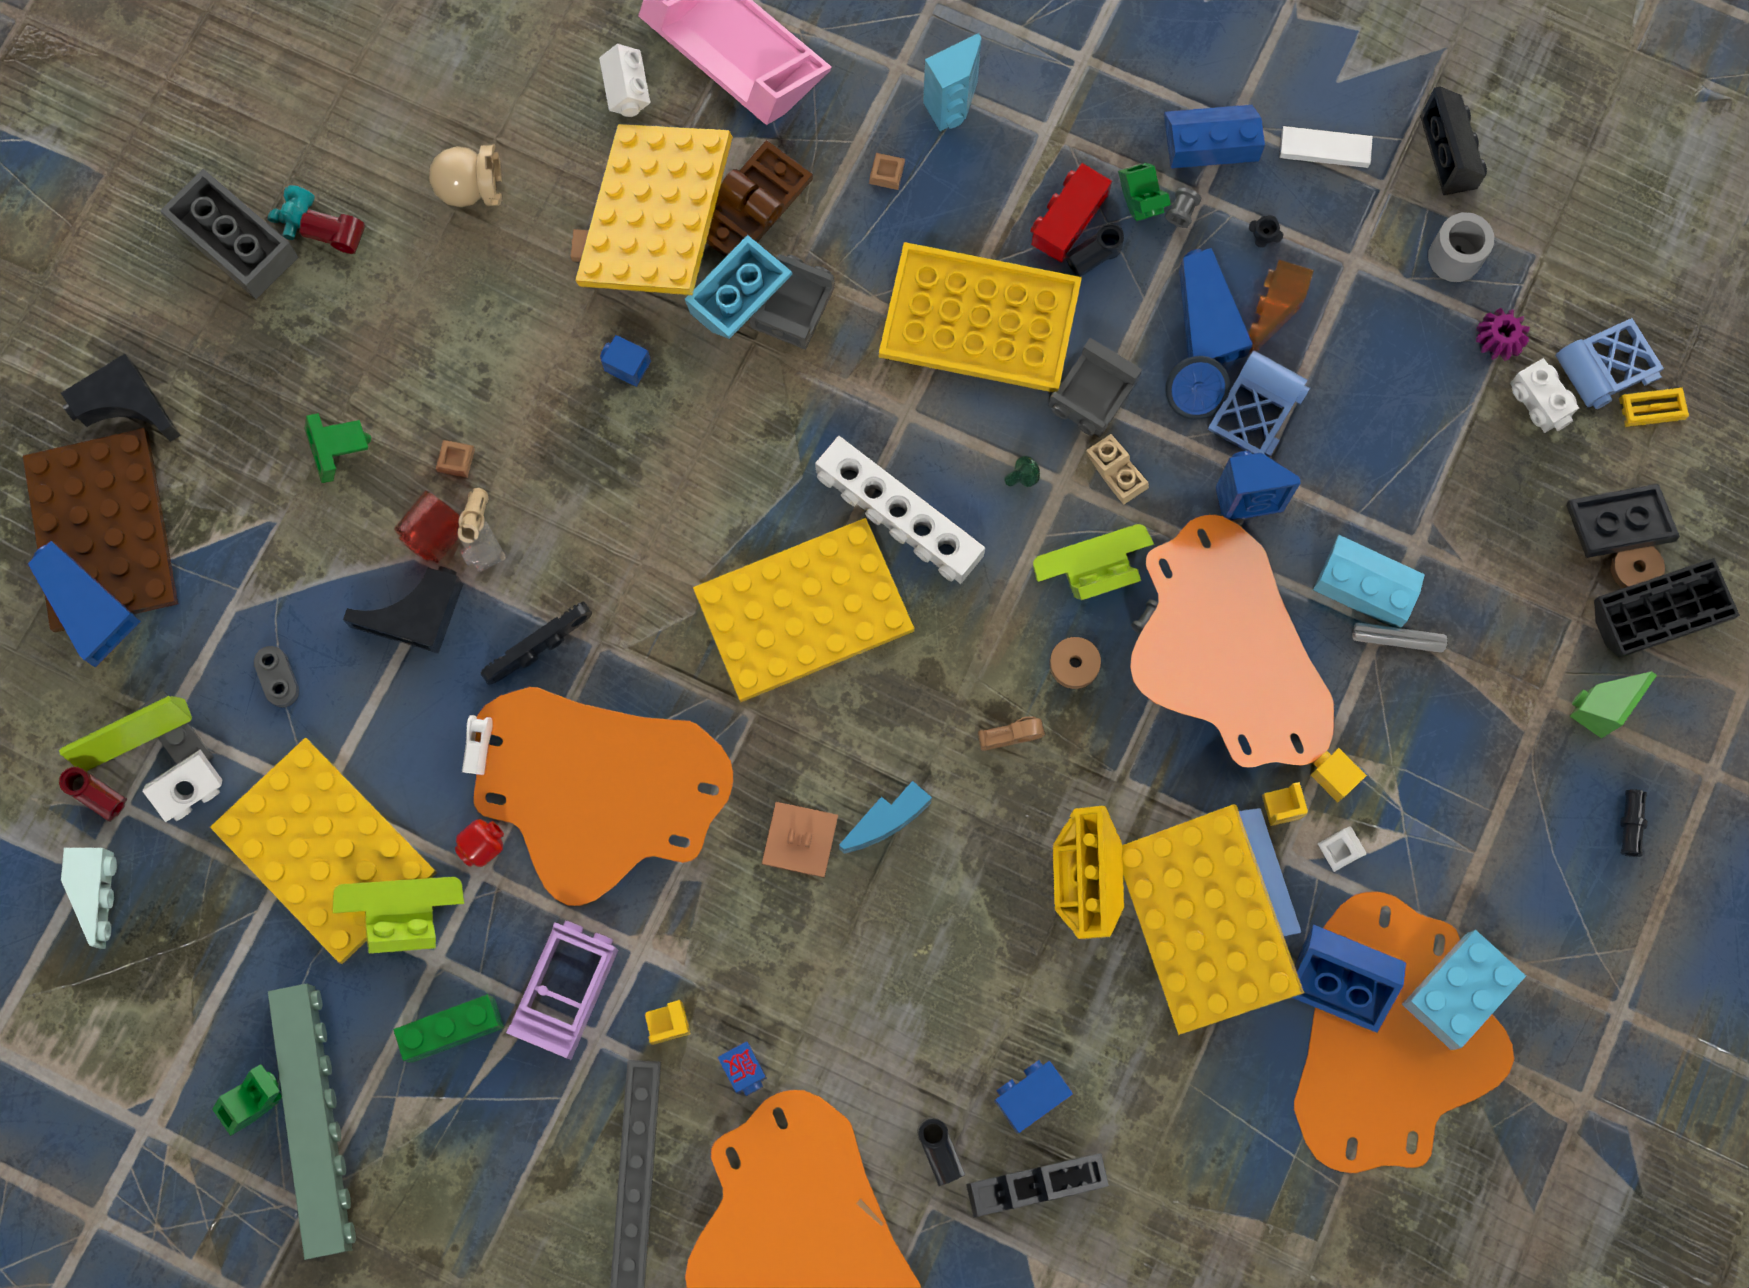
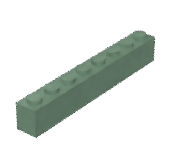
[268,983,356,1260]

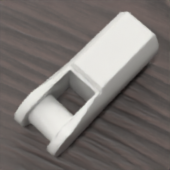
[462,715,493,775]

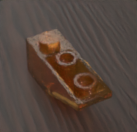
[1248,260,1314,353]

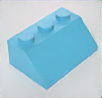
[923,33,982,131]
[685,235,792,339]
[1313,535,1425,628]

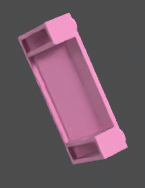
[638,0,831,125]

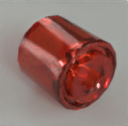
[394,490,460,564]

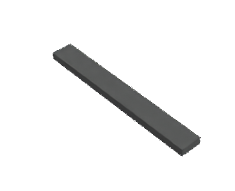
[610,1060,661,1288]

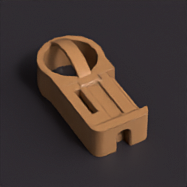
[978,717,1045,751]

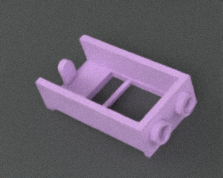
[506,920,618,1060]

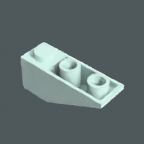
[61,848,117,949]

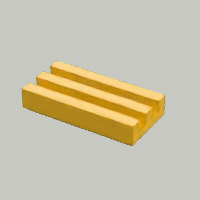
[1619,387,1689,427]

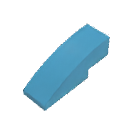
[839,781,932,854]

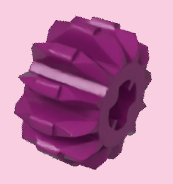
[1476,308,1530,362]

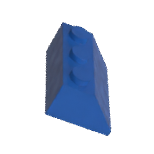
[1164,105,1265,168]
[1215,451,1301,521]
[1291,924,1406,1033]

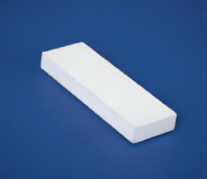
[1279,126,1373,168]

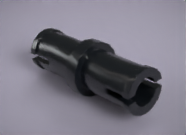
[1620,789,1648,857]

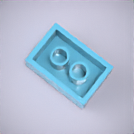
[1402,930,1526,1050]

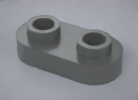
[254,646,299,708]

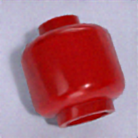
[455,819,504,867]

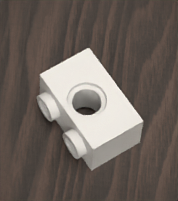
[143,750,223,822]

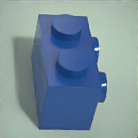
[994,1060,1073,1134]

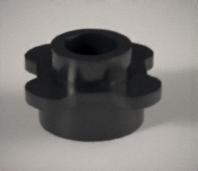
[1249,215,1284,248]

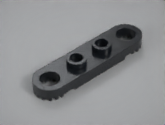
[480,602,592,685]

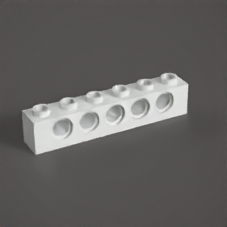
[815,436,985,584]

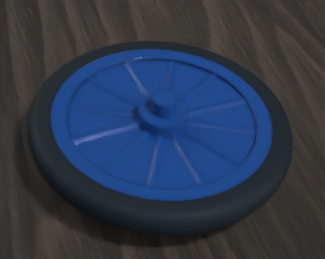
[1165,356,1230,419]

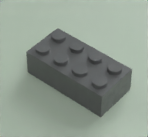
[160,169,299,299]

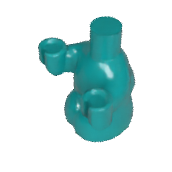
[267,185,315,240]

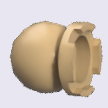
[429,144,502,207]

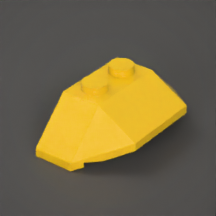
[1053,806,1124,939]

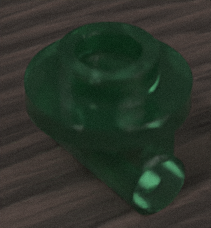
[1004,456,1040,487]

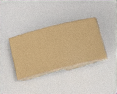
[1086,434,1149,505]

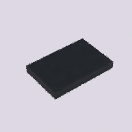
[1566,483,1680,558]

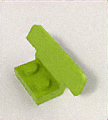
[1033,524,1154,600]
[332,877,464,953]

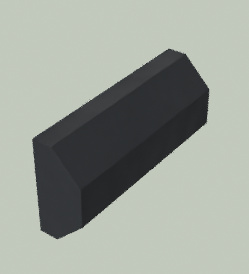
[1594,558,1740,658]

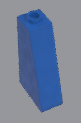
[1179,248,1253,365]
[28,541,141,667]

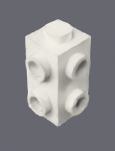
[599,44,650,117]
[1510,358,1579,433]

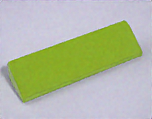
[59,696,192,771]

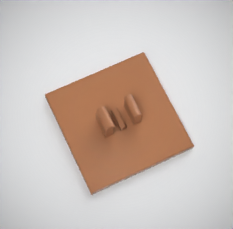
[762,802,838,878]

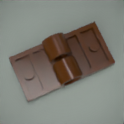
[706,140,813,257]

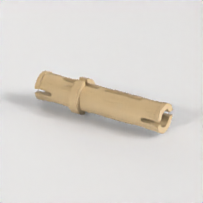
[458,488,489,543]

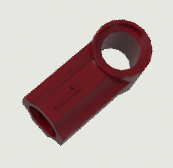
[300,209,366,254]
[59,767,127,822]

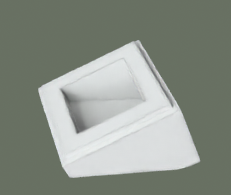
[1318,827,1366,872]

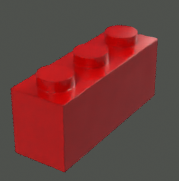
[1030,163,1112,263]

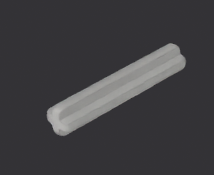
[1352,623,1447,652]

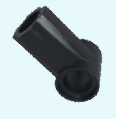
[1065,223,1124,277]
[917,1117,965,1186]

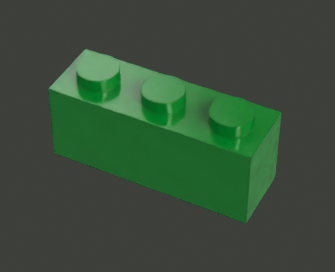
[393,994,504,1063]

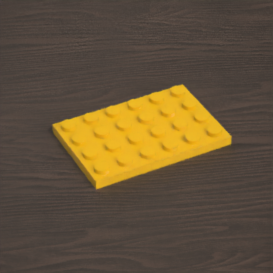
[575,124,733,295]
[879,242,1082,392]
[693,518,914,703]
[210,737,437,964]
[1122,804,1304,1035]

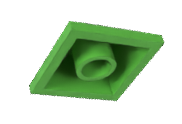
[1570,671,1657,738]

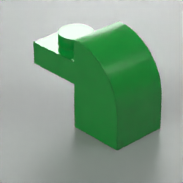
[1118,163,1171,221]
[212,1064,282,1136]

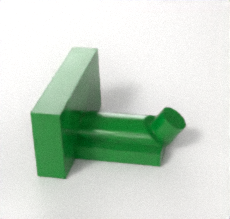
[304,413,371,483]

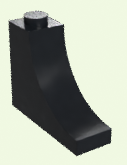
[61,354,181,442]
[343,566,463,654]

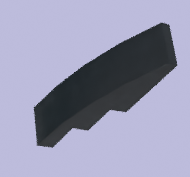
[966,1153,1109,1218]

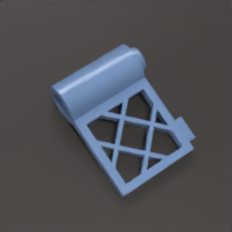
[1555,318,1664,409]
[1208,351,1310,457]

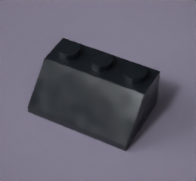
[1420,86,1487,196]

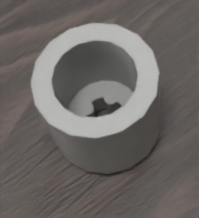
[1428,212,1494,282]

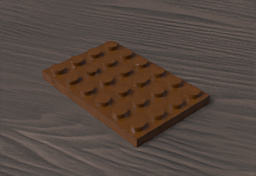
[23,428,178,633]

